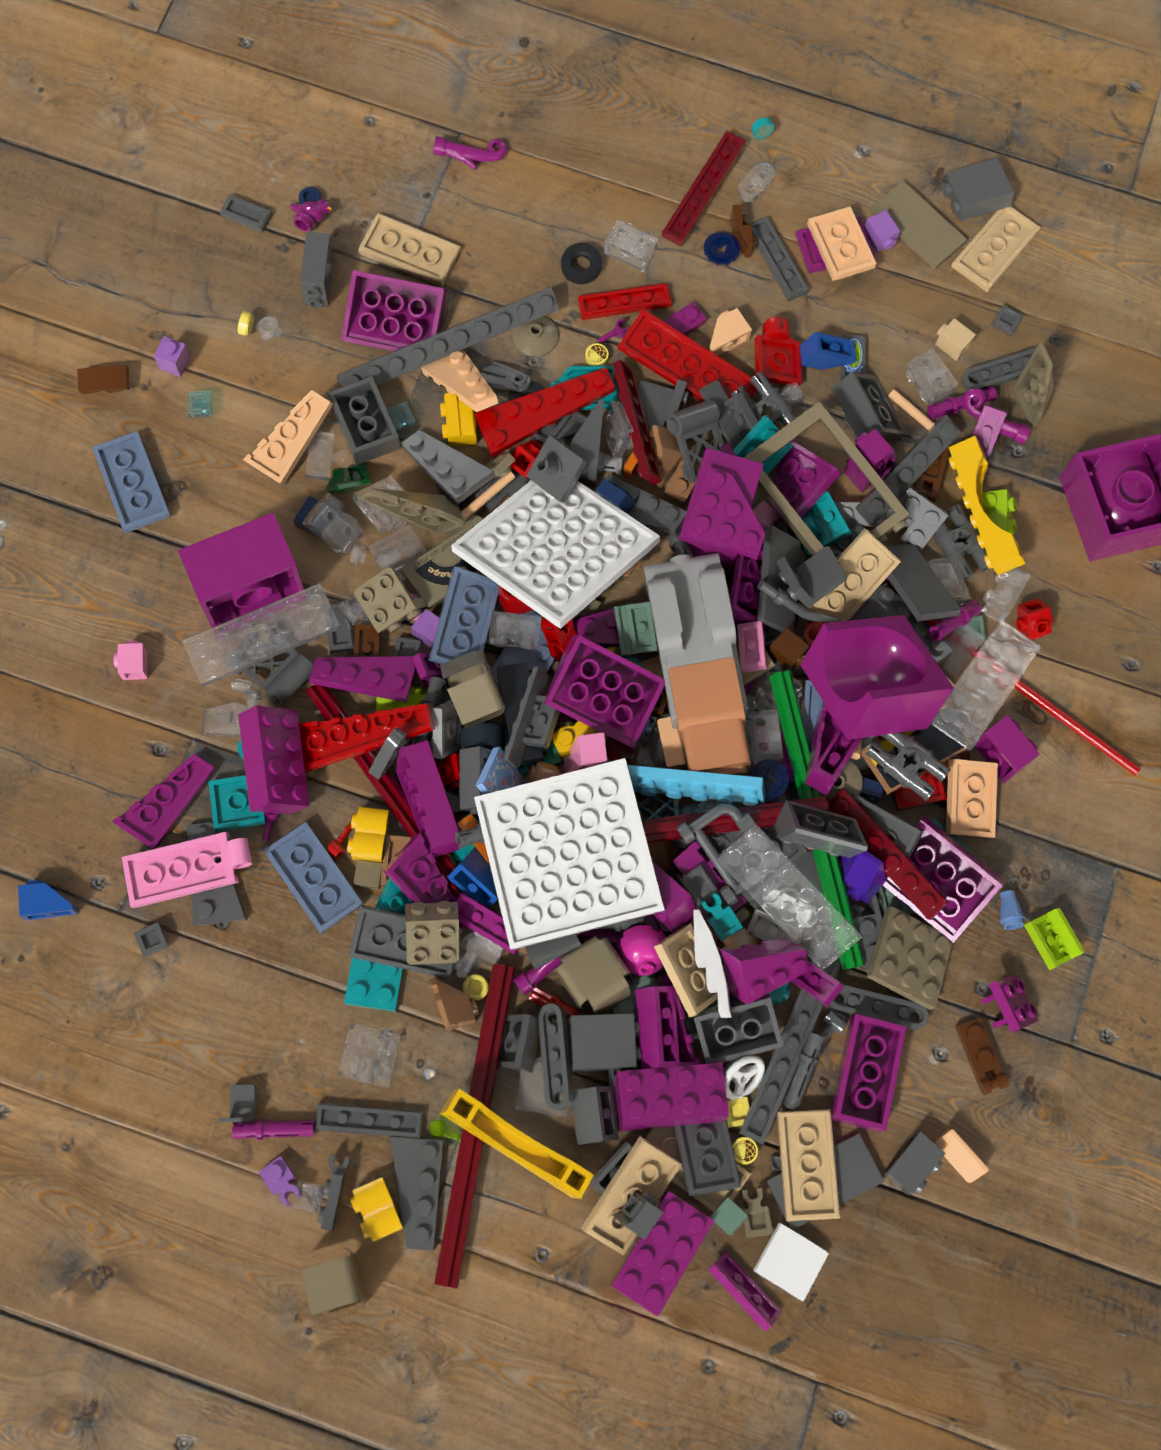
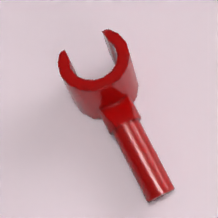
[328,824,352,859]

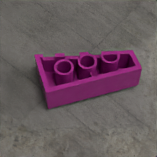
[396,740,462,858]

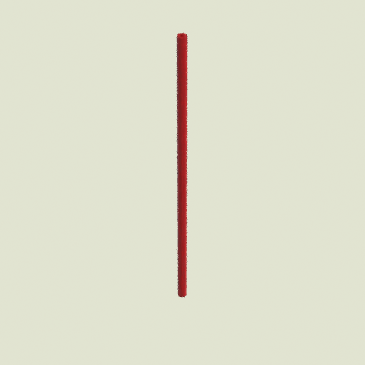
[878,581,1141,776]

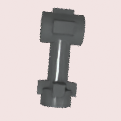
[819,1009,848,1054]

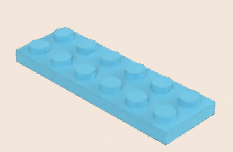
[627,765,765,806]

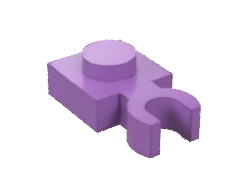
[259,1155,303,1207]

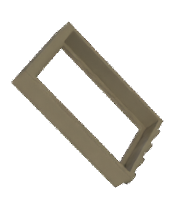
[744,401,910,559]

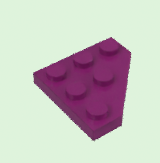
[774,441,841,521]
[685,467,765,560]

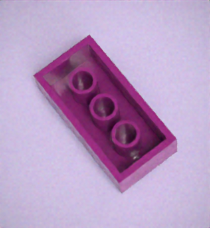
[238,705,309,815]
[831,1014,906,1133]
[614,1063,729,1131]
[610,1191,714,1317]

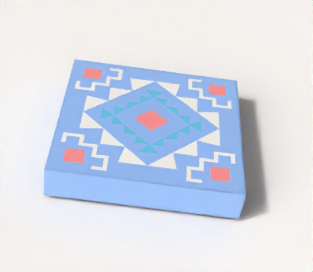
[476,747,525,795]

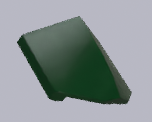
[326,462,371,493]

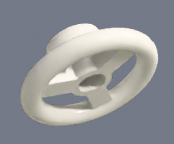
[724,1055,765,1100]

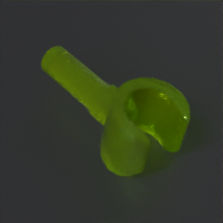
[429,1121,461,1142]

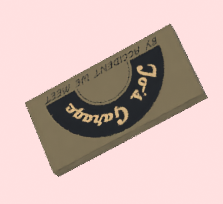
[401,518,483,610]

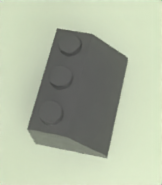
[832,372,906,443]
[774,800,868,858]

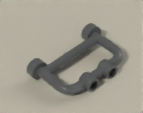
[676,804,771,907]

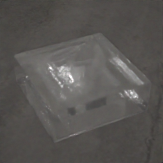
[292,1181,325,1213]

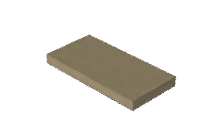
[870,181,967,270]

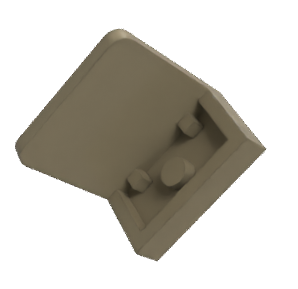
[354,567,427,633]
[405,901,459,965]

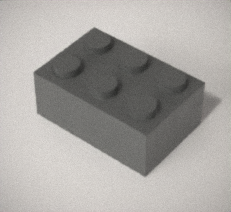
[328,376,400,465]
[693,993,784,1064]

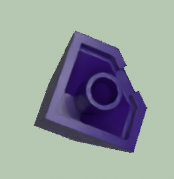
[842,851,886,904]

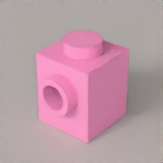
[114,640,148,680]

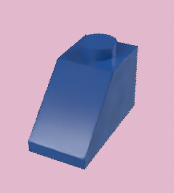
[800,332,856,370]
[447,848,498,907]
[18,880,78,921]

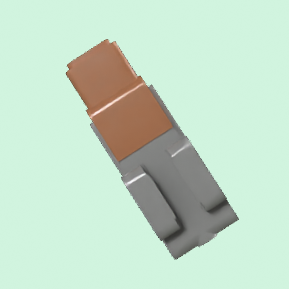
[644,553,751,776]

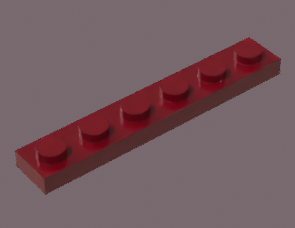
[662,130,746,247]
[613,359,662,485]
[828,789,950,920]

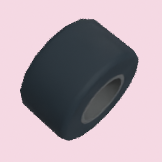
[460,722,506,753]

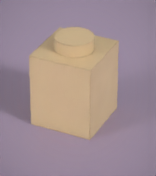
[935,318,976,361]

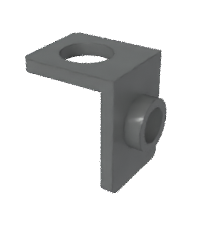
[218,1085,256,1122]

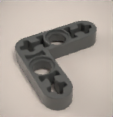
[369,727,415,780]

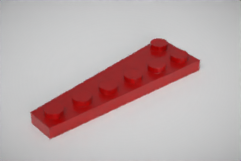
[474,368,615,457]
[299,704,435,773]

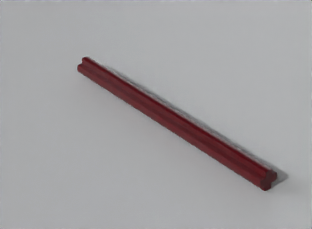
[306,684,463,900]
[641,796,829,843]
[434,964,515,1289]

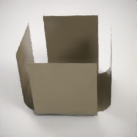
[440,651,505,729]
[557,936,634,1015]
[300,1248,366,1324]

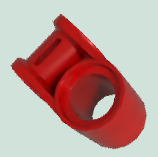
[541,617,577,662]

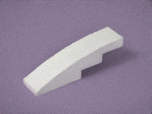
[693,910,731,1018]

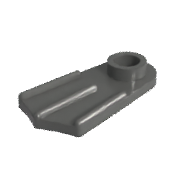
[480,361,531,392]

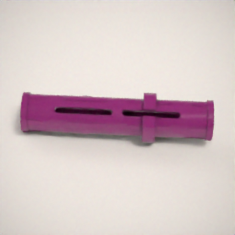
[927,386,997,420]
[929,600,981,642]
[232,1119,314,1141]

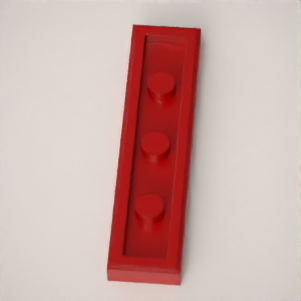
[577,283,672,320]

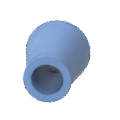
[1000,890,1026,930]

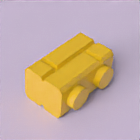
[440,393,477,447]

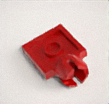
[754,317,802,387]

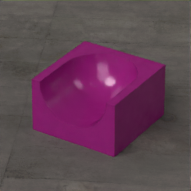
[1059,434,1161,562]
[676,448,763,584]
[178,513,307,637]
[801,615,954,740]

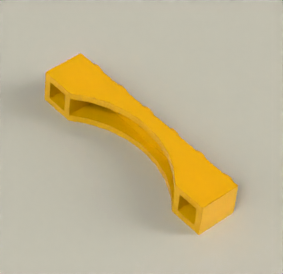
[948,436,1026,575]
[440,1089,594,1199]

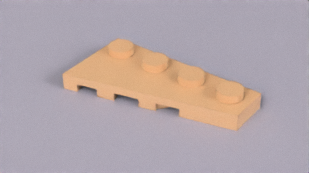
[421,350,498,412]
[243,390,334,486]

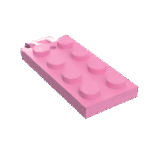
[122,832,252,908]

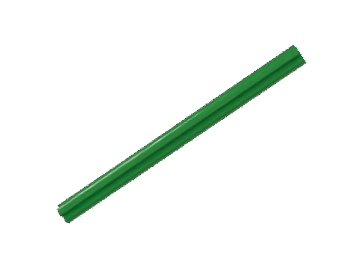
[769,670,865,970]

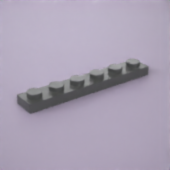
[855,415,961,526]

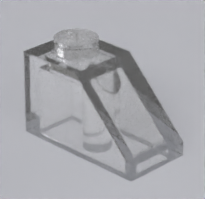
[202,702,252,737]

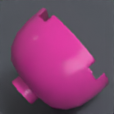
[616,925,667,976]

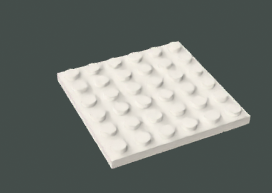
[451,481,660,629]
[474,758,665,950]

